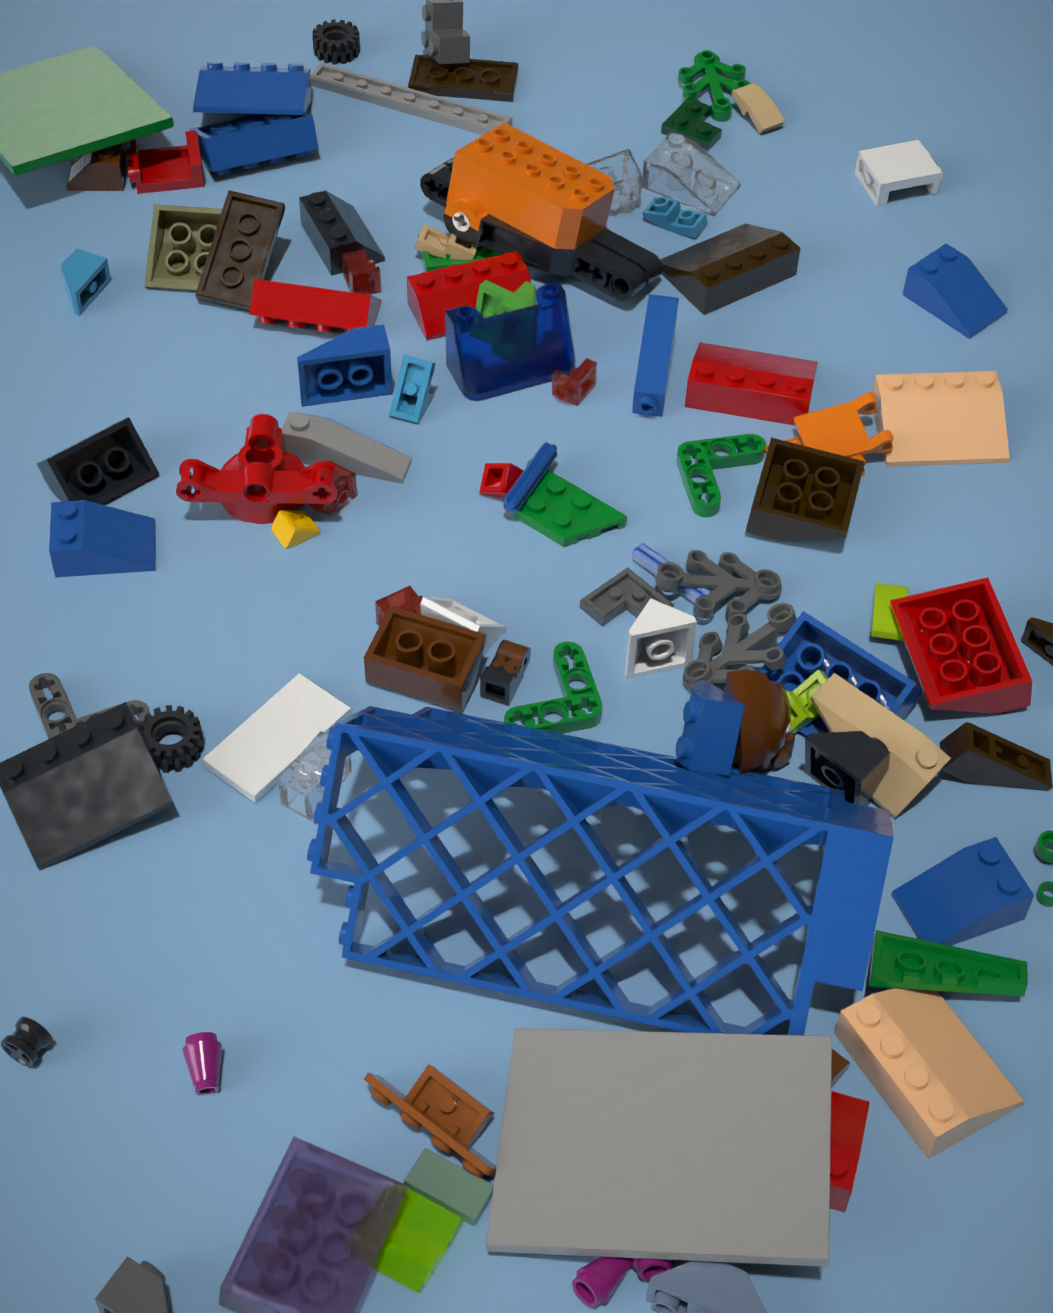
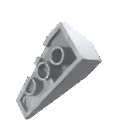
[282,411,412,484]

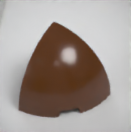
[724,670,791,772]

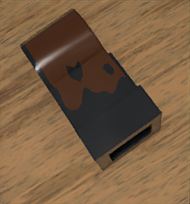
[480,639,531,706]

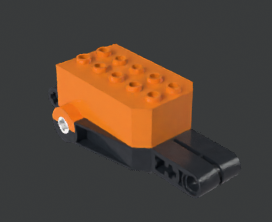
[420,122,663,301]

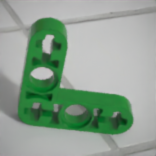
[676,434,766,517]
[504,641,603,734]

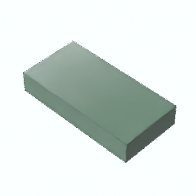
[404,1148,494,1226]

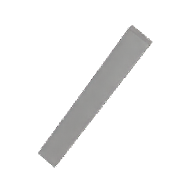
[311,63,513,135]

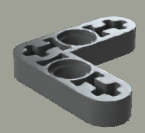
[29,673,150,739]

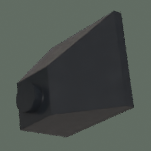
[805,731,890,806]

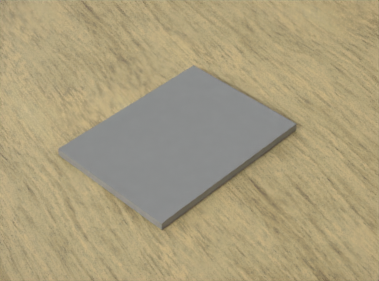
[486,1028,832,1267]

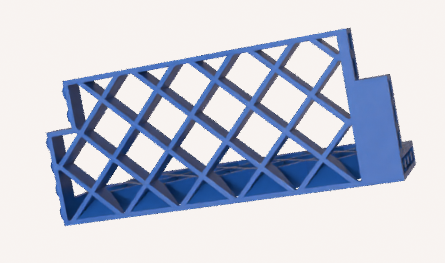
[307,706,894,1036]

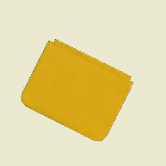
[271,510,320,548]

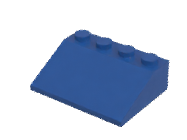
[193,62,311,115]
[190,112,319,175]
[759,611,922,737]

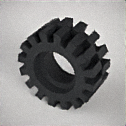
[312,19,360,65]
[139,705,204,773]

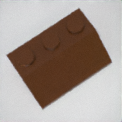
[363,606,486,711]

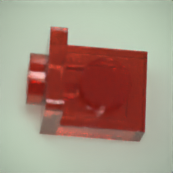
[552,358,597,406]

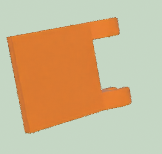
[794,392,894,458]

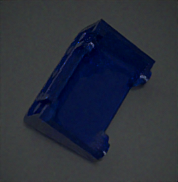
[445,281,576,401]

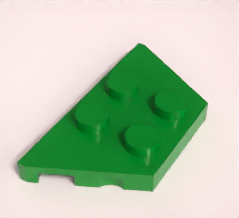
[513,459,627,547]

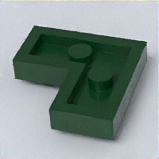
[661,97,722,152]

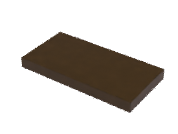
[408,54,519,102]
[195,190,286,312]

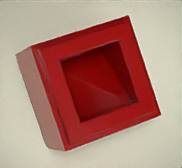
[479,463,523,498]

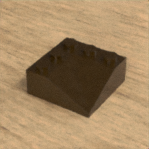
[745,437,865,541]

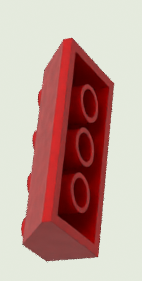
[407,251,538,341]
[249,279,382,333]

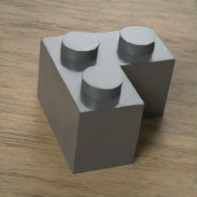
[421,0,470,64]

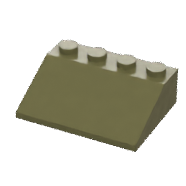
[144,204,269,292]

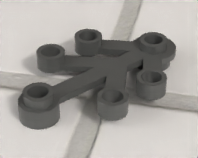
[655,550,782,619]
[683,603,797,691]

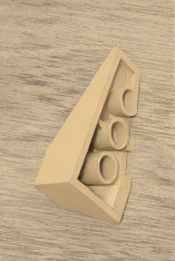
[810,673,951,819]

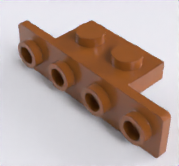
[364,1064,496,1178]

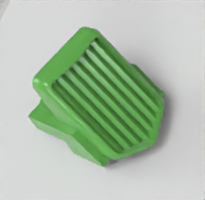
[471,280,536,364]

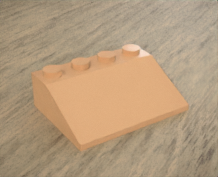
[872,371,1010,467]
[834,988,1025,1159]

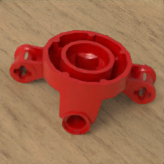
[176,414,339,524]

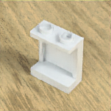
[855,140,943,207]

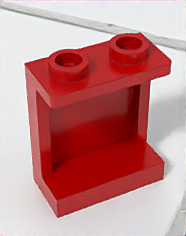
[126,130,204,194]

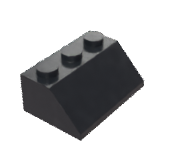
[299,190,385,276]
[36,417,159,505]

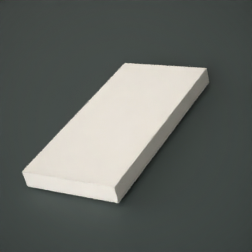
[202,673,351,803]

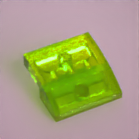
[346,1179,464,1293]

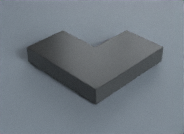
[579,567,674,627]

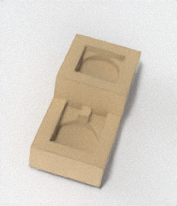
[731,83,785,134]
[414,224,478,260]

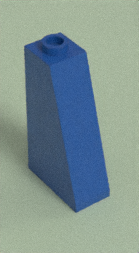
[632,294,679,417]

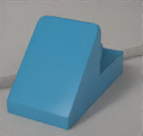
[389,355,436,423]

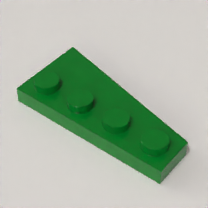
[869,930,1028,996]

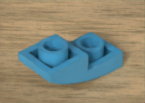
[642,197,708,238]

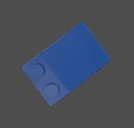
[903,243,1008,339]
[297,324,392,407]
[49,500,155,578]
[675,680,745,776]
[891,837,1034,946]

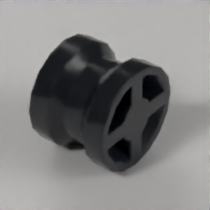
[1,1017,53,1067]

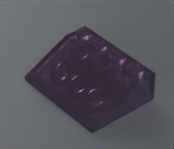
[219,1136,408,1313]

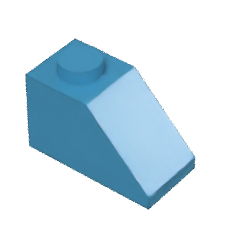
[61,249,111,316]

